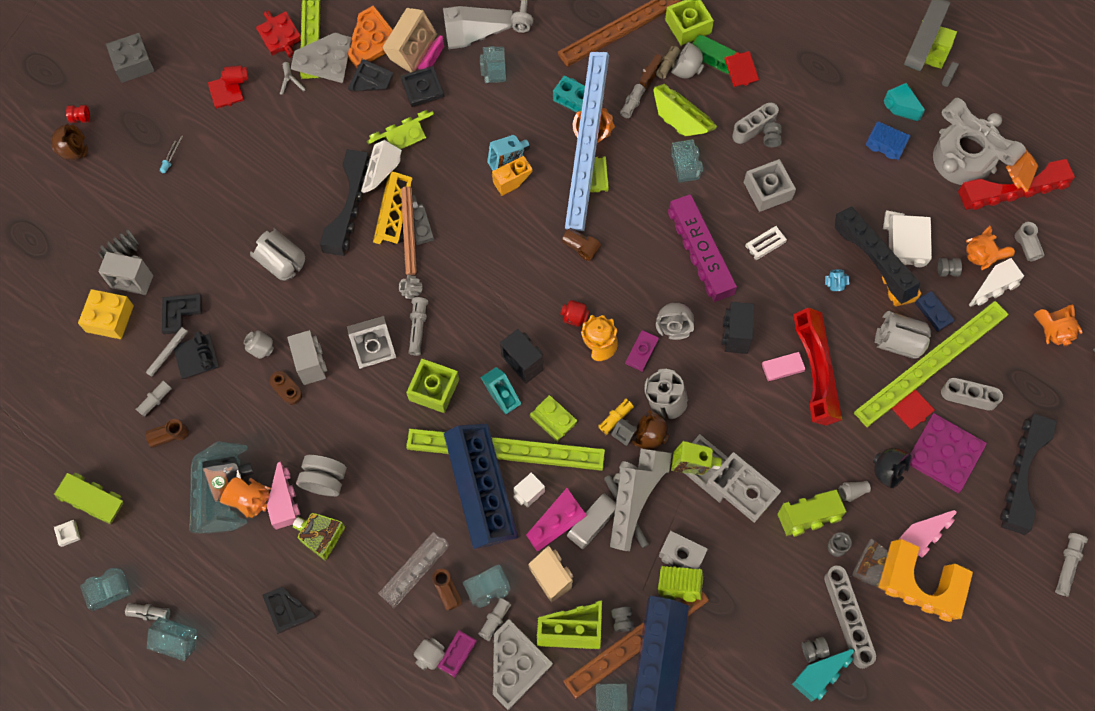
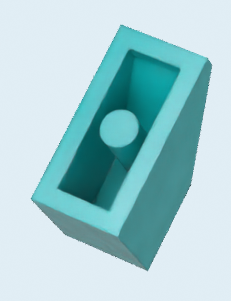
[884,83,925,121]
[480,367,521,414]

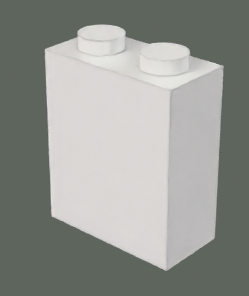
[889,215,931,267]

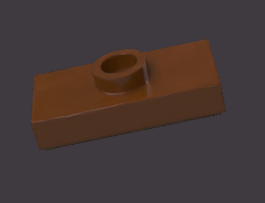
[640,54,662,91]

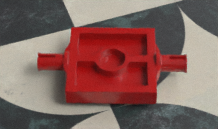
[256,10,301,58]

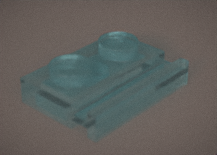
[596,684,628,711]

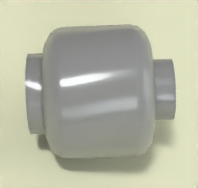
[244,330,274,359]
[414,638,445,671]

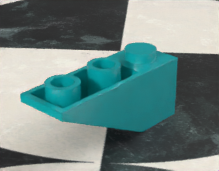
[792,649,854,702]

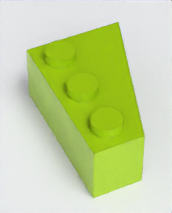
[54,473,123,525]
[778,490,846,537]
[537,601,602,649]

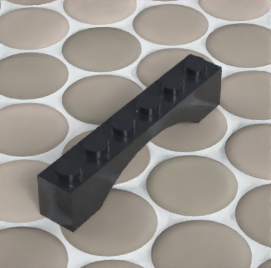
[320,149,370,256]
[834,206,920,304]
[1000,414,1057,535]

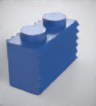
[866,121,910,160]

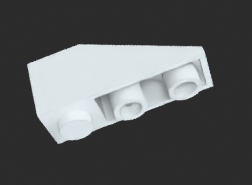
[969,258,1024,307]

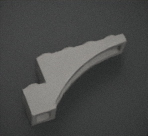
[610,449,672,551]

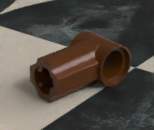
[562,228,601,261]
[145,419,189,448]
[432,569,463,611]

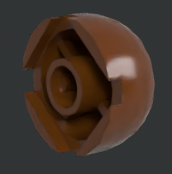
[52,123,88,161]
[632,410,669,450]

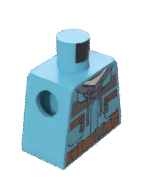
[487,135,530,171]

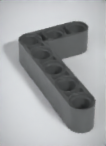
[904,0,950,72]

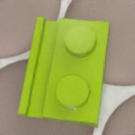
[590,156,608,192]
[530,395,577,442]

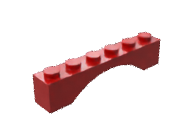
[958,159,1075,210]
[793,308,842,426]

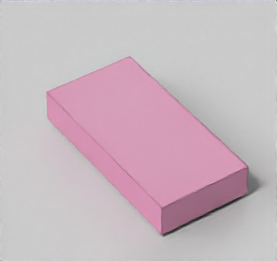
[762,352,805,382]

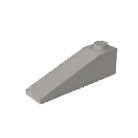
[443,6,512,49]

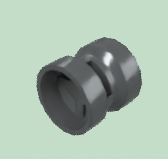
[763,122,782,147]
[937,258,962,277]
[827,532,852,557]
[611,607,635,632]
[802,636,830,663]

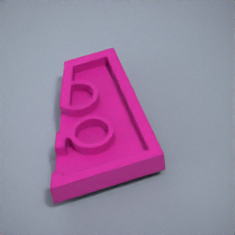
[526,488,587,552]

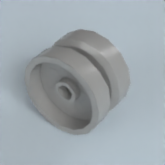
[296,455,347,497]

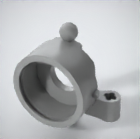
[933,98,1026,185]

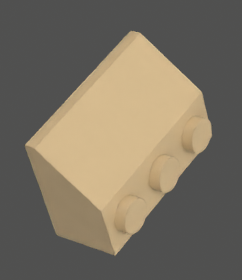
[382,8,437,73]

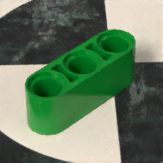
[692,35,737,74]

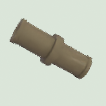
[656,46,681,79]

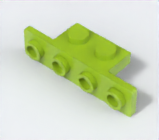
[367,110,434,149]

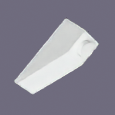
[361,140,402,193]

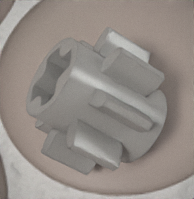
[399,275,422,299]

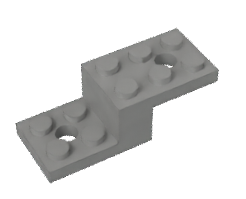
[684,434,781,523]

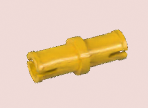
[598,399,634,435]

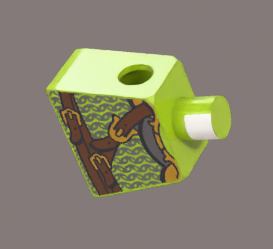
[671,441,722,475]
[293,513,345,561]

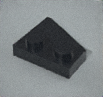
[348,59,394,91]
[262,587,315,634]

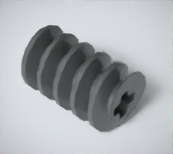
[97,229,140,259]

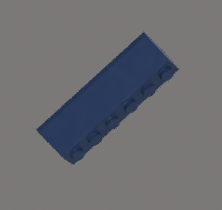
[444,424,518,549]
[631,596,689,711]

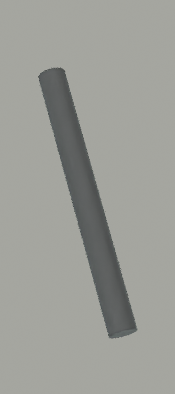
[604,475,649,548]

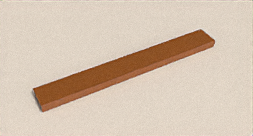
[558,0,681,67]
[563,591,709,700]

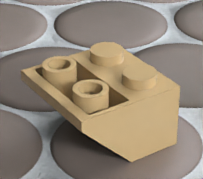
[529,546,573,602]

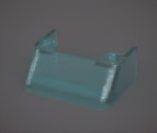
[190,441,247,534]

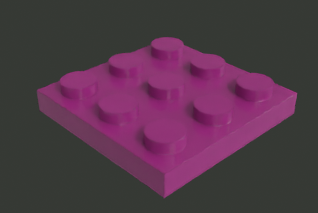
[910,413,987,494]

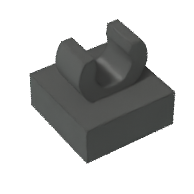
[611,418,637,446]

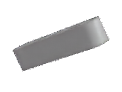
[824,566,876,669]

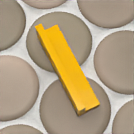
[373,171,412,244]

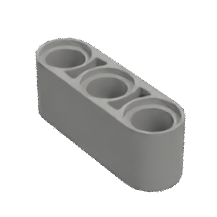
[732,103,779,144]
[941,378,1003,410]
[567,493,616,550]

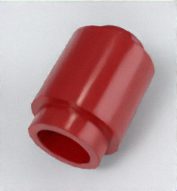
[221,65,249,85]

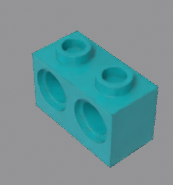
[553,76,585,113]

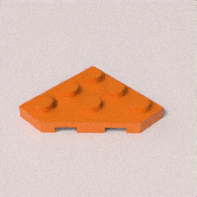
[348,6,393,68]

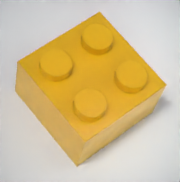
[78,289,134,339]

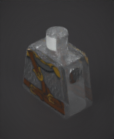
[850,539,888,587]

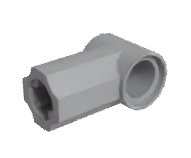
[1015,222,1045,262]

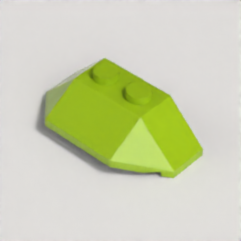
[653,84,717,136]

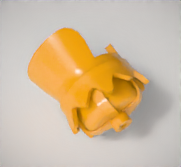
[581,315,618,361]

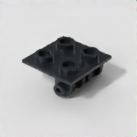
[174,332,219,379]

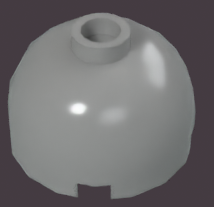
[671,42,704,79]
[656,303,694,340]

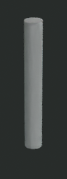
[146,327,188,377]

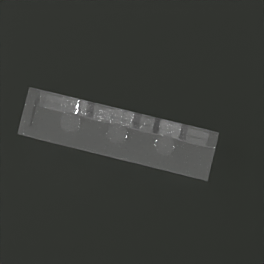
[378,532,449,608]

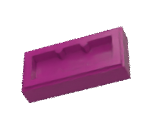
[625,330,659,372]
[437,630,477,678]

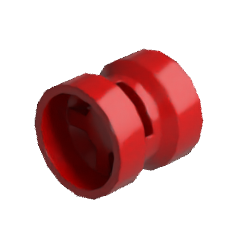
[66,105,90,123]

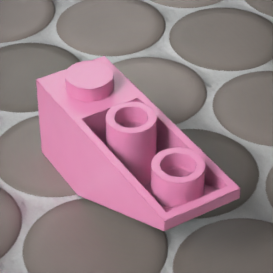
[267,462,301,529]
[898,510,957,558]

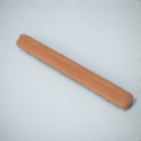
[401,186,417,275]

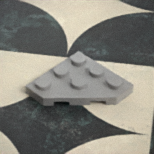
[291,33,351,83]
[493,619,553,711]

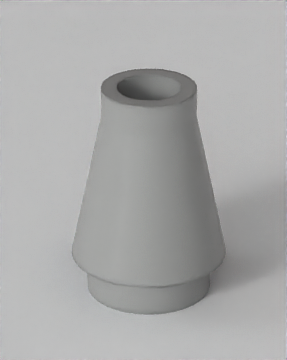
[839,481,871,502]

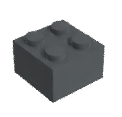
[106,33,155,83]

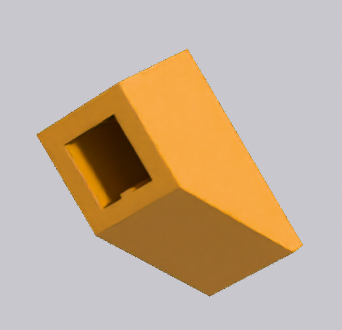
[492,156,533,196]

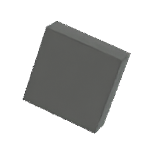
[942,62,959,87]

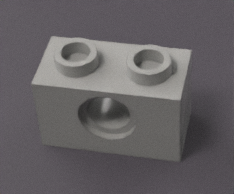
[659,531,708,569]

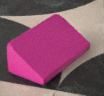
[418,36,444,70]

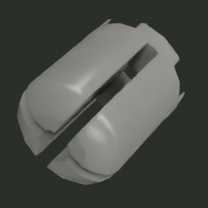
[250,228,305,281]
[875,311,931,359]
[644,369,688,419]

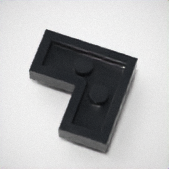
[162,294,202,335]

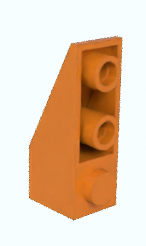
[1006,146,1038,192]

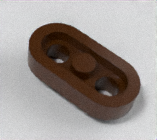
[269,371,302,405]

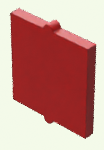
[724,51,759,87]
[208,77,244,109]
[892,390,935,430]

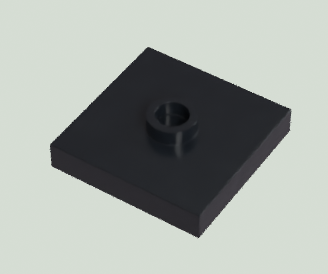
[400,66,445,107]

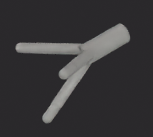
[280,62,305,94]

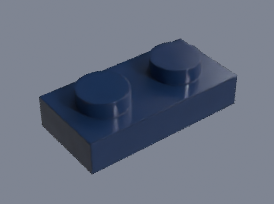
[915,291,955,332]

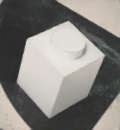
[514,473,545,508]

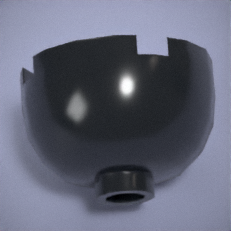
[873,448,912,489]

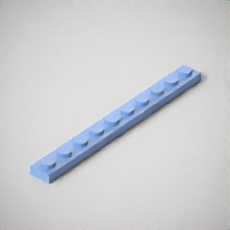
[565,52,609,231]

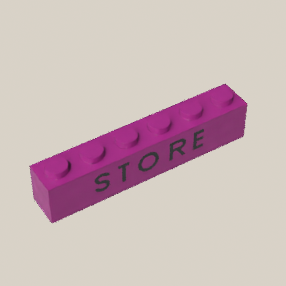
[668,194,737,302]

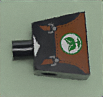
[203,457,254,502]

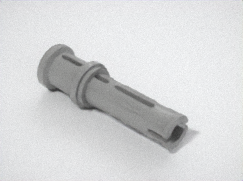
[408,297,428,356]
[1055,533,1088,596]

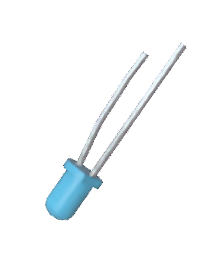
[160,136,183,173]

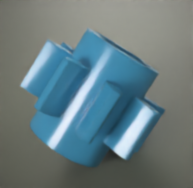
[825,269,849,291]

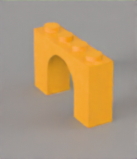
[878,539,973,622]

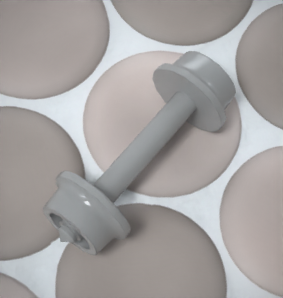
[511,0,533,33]

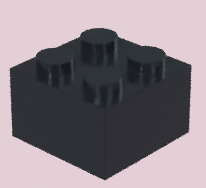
[722,302,754,354]
[500,329,544,384]

